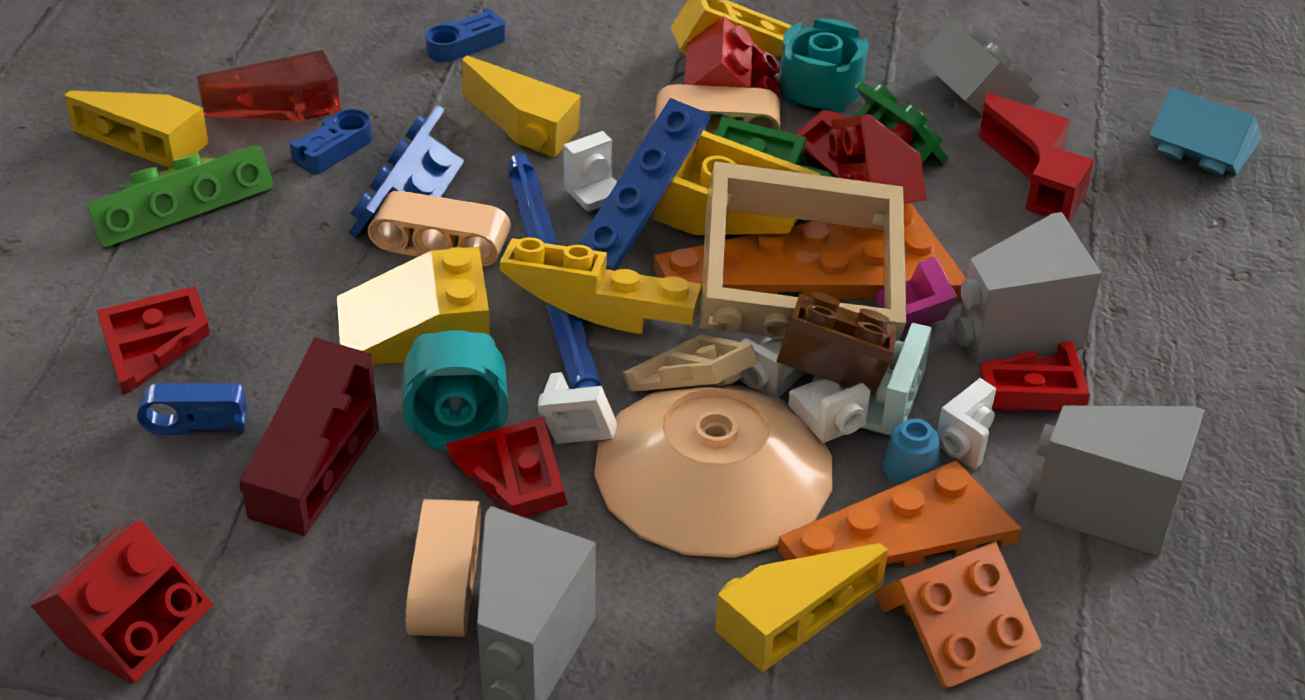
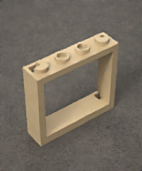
[699,161,906,342]

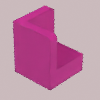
[875,256,957,334]

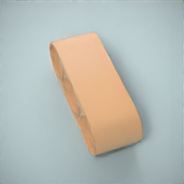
[655,84,780,135]
[368,191,511,267]
[406,499,481,638]

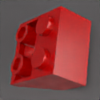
[684,16,780,117]
[828,114,927,204]
[30,519,214,684]

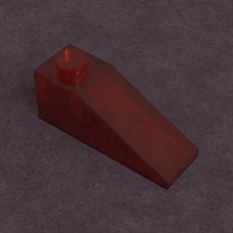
[197,50,341,121]

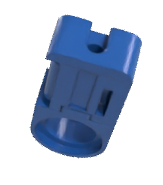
[425,8,506,62]
[289,109,372,174]
[137,383,248,435]

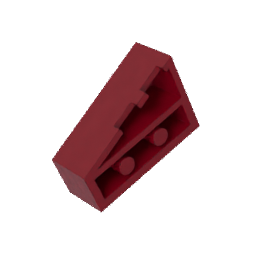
[240,337,379,536]

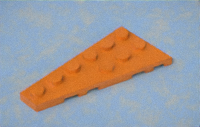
[653,203,967,300]

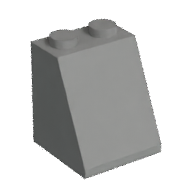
[954,212,1102,365]
[1028,406,1205,556]
[477,506,596,700]

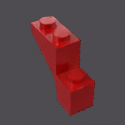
[978,93,1094,222]

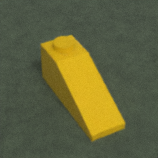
[671,0,791,58]
[462,55,581,158]
[64,91,209,169]
[715,543,888,673]

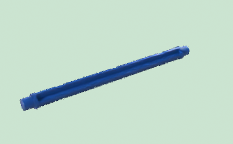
[508,153,601,389]

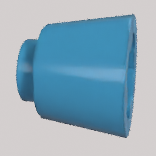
[881,419,940,485]

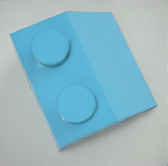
[1149,87,1262,176]

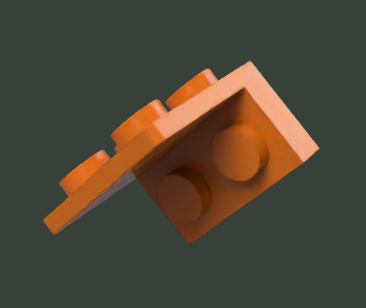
[875,542,1041,689]

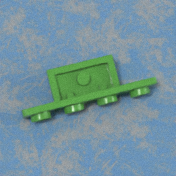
[86,145,274,247]

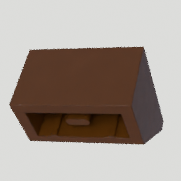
[776,292,896,396]

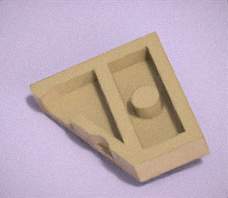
[622,334,758,392]

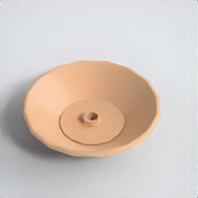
[594,384,832,558]

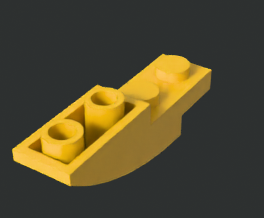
[500,238,702,335]

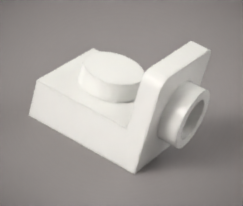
[564,131,617,211]
[739,337,806,398]
[538,372,618,444]
[788,378,870,443]
[937,378,996,470]

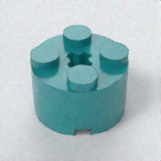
[780,19,868,113]
[402,330,509,451]

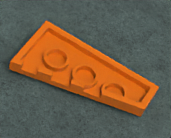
[778,460,1022,568]

